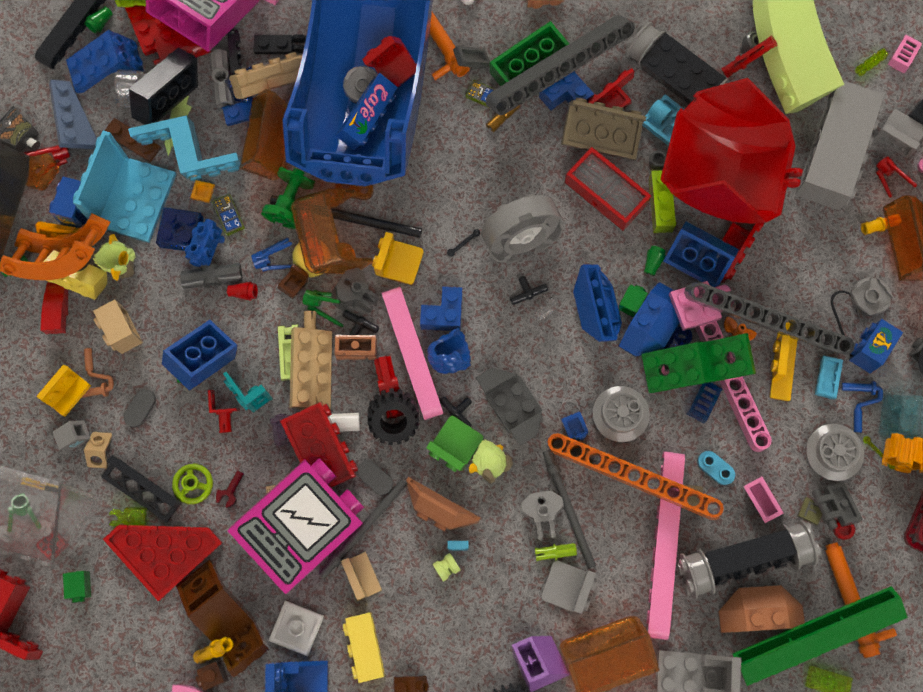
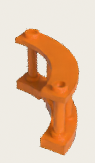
[0,213,110,280]

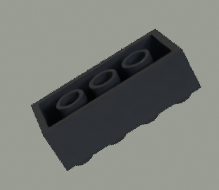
[129,47,198,125]

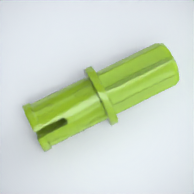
[535,543,577,561]

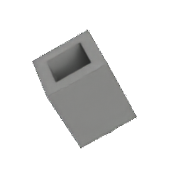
[53,420,91,450]

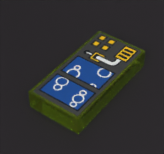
[466,80,496,108]
[212,194,245,236]

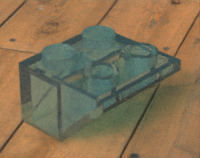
[878,395,923,439]

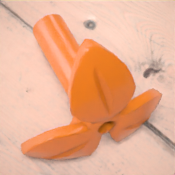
[724,316,757,341]

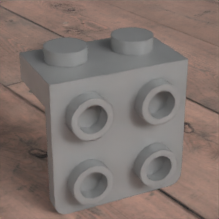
[541,561,598,615]

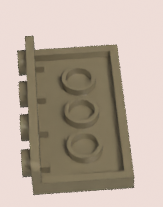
[561,98,647,160]

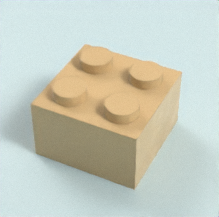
[93,300,143,354]

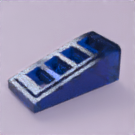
[686,383,722,424]

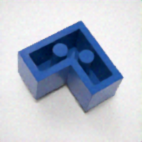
[539,72,594,111]
[420,287,462,331]

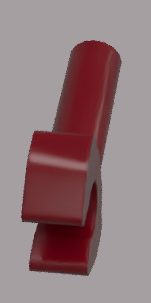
[216,470,244,508]

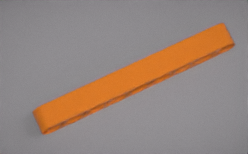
[548,433,724,520]

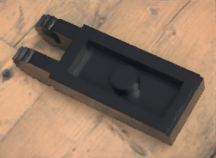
[254,34,306,54]

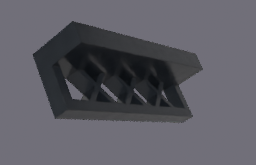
[101,455,182,523]

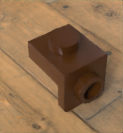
[278,264,309,299]
[394,676,428,692]

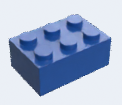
[664,221,739,287]
[162,320,238,391]

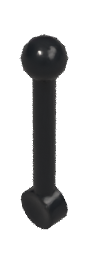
[447,229,481,257]

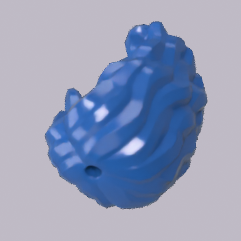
[427,328,471,374]

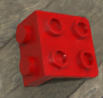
[362,36,417,87]

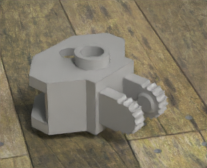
[520,491,564,540]

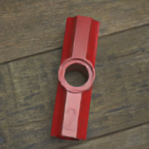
[374,356,404,419]

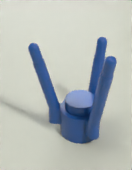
[251,238,292,272]

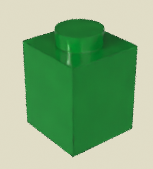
[619,284,648,318]
[63,571,91,603]

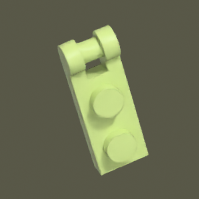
[278,324,299,381]

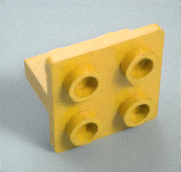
[36,364,91,417]

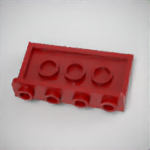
[280,401,358,488]

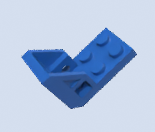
[265,661,328,692]

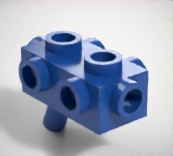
[185,219,225,267]

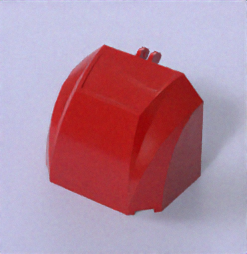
[660,78,803,224]

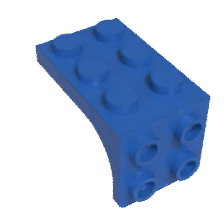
[66,30,144,94]

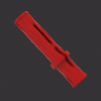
[722,35,778,78]

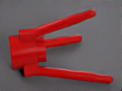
[23,145,71,177]
[876,156,917,198]

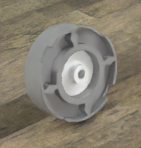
[481,194,564,263]

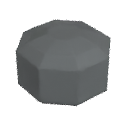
[649,150,666,170]

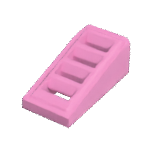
[887,35,922,73]

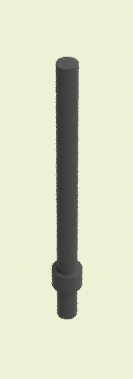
[543,449,596,569]
[319,479,407,579]

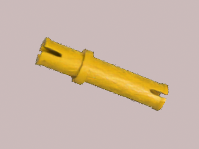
[193,637,233,664]

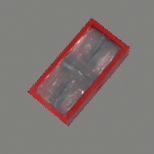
[564,147,651,231]

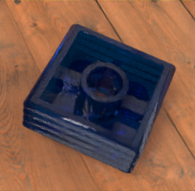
[156,207,204,251]

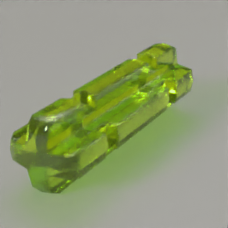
[855,48,889,76]

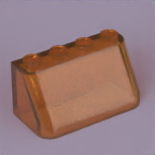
[239,89,288,181]
[883,195,923,281]
[560,616,660,692]

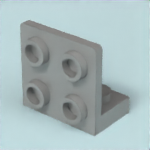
[875,109,923,159]

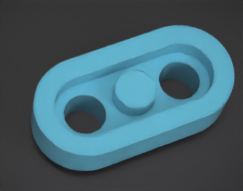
[697,451,735,485]

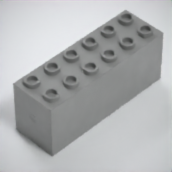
[795,81,885,211]

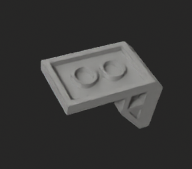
[656,650,741,692]

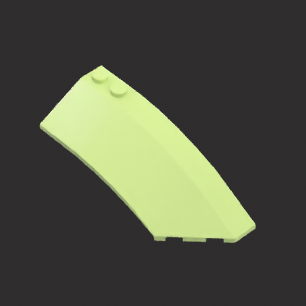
[753,0,844,114]

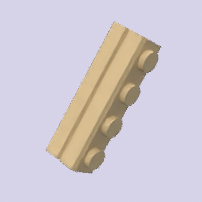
[229,52,302,99]

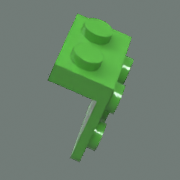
[426,416,484,472]

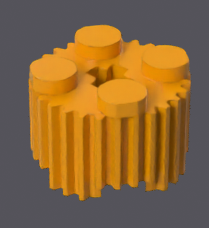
[882,433,923,474]

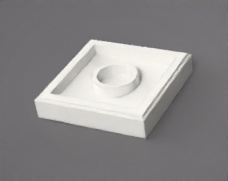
[269,600,324,657]

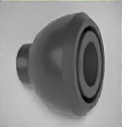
[740,31,761,54]

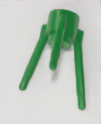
[303,289,344,328]

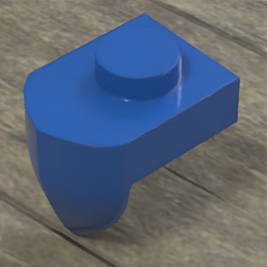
[561,411,588,442]

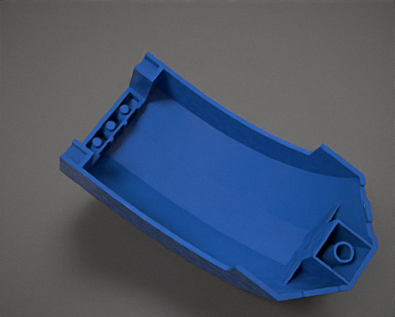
[283,0,433,186]

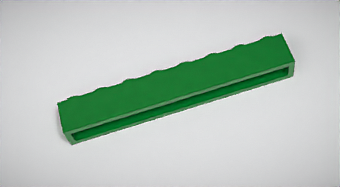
[732,586,908,686]

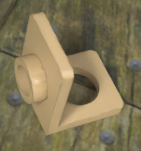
[84,432,112,469]

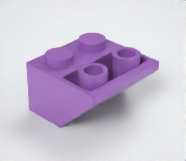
[512,636,570,692]

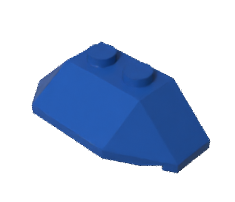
[573,264,622,342]
[619,282,680,357]

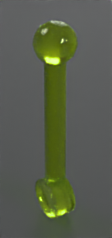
[863,436,895,470]

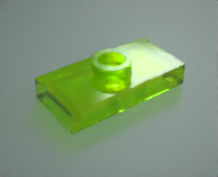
[805,665,853,692]

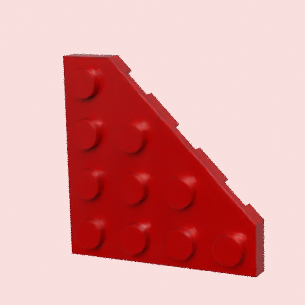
[103,525,223,601]

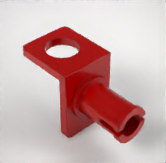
[208,390,240,433]

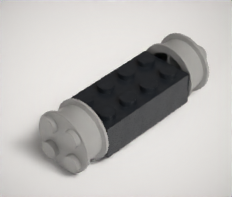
[625,21,729,104]
[676,520,821,600]

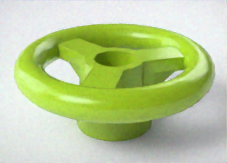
[172,464,213,504]

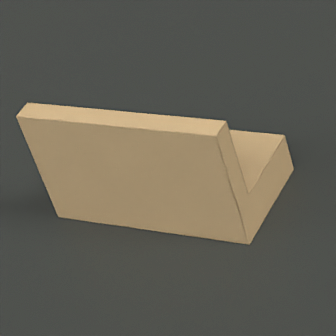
[341,552,382,601]

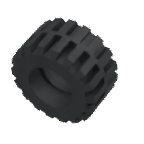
[367,388,419,445]

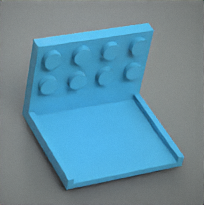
[73,130,176,243]

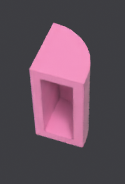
[744,476,784,523]

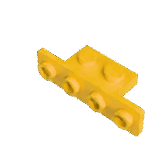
[770,322,797,401]

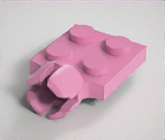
[669,281,734,331]

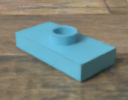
[815,355,843,400]

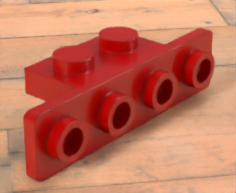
[588,68,634,109]
[721,223,765,284]

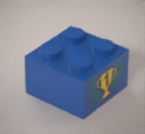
[49,176,88,228]
[849,319,903,373]

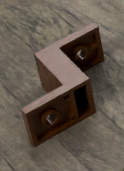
[176,559,269,678]

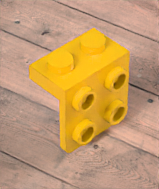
[372,232,424,285]

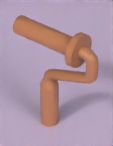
[82,348,114,398]

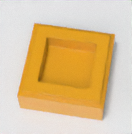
[190,180,215,203]

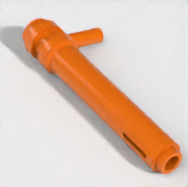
[429,11,470,80]
[825,542,897,658]

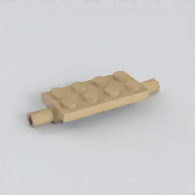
[289,311,332,411]

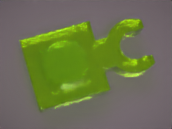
[109,507,147,526]

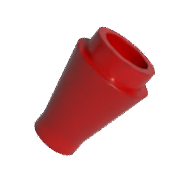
[227,281,258,301]

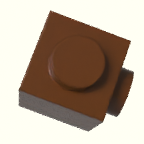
[195,661,228,691]

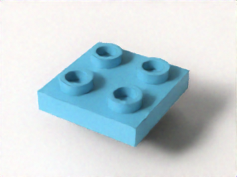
[643,94,684,146]

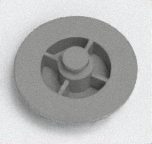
[593,386,650,442]
[806,424,864,481]

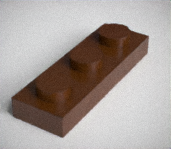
[104,118,161,163]

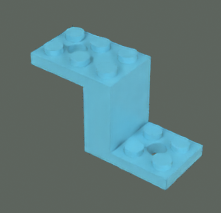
[128,115,243,181]

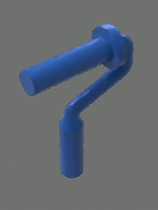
[842,381,883,433]

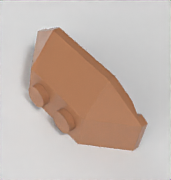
[406,477,481,532]
[718,585,805,633]

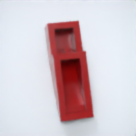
[40,282,69,334]

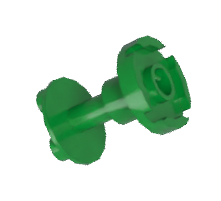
[261,167,315,229]

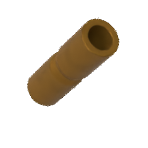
[486,105,520,133]

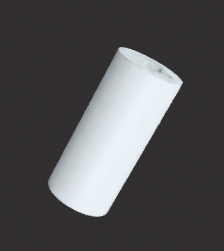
[329,413,360,432]

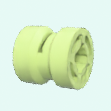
[432,553,461,582]

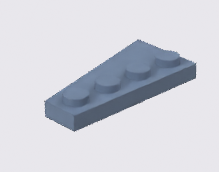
[49,80,97,149]

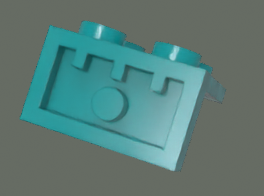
[223,372,273,413]

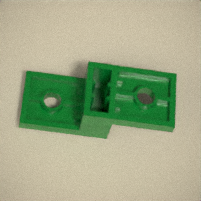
[641,333,756,394]

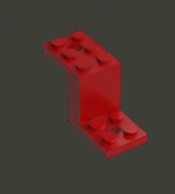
[0,568,43,660]

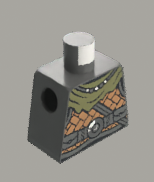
[0,106,40,153]

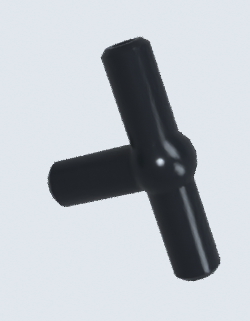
[510,276,549,305]
[342,310,379,335]
[439,397,472,427]

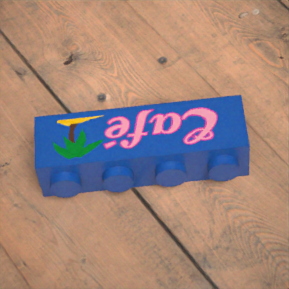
[335,73,398,150]

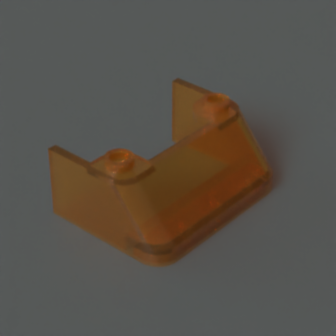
[291,188,373,274]

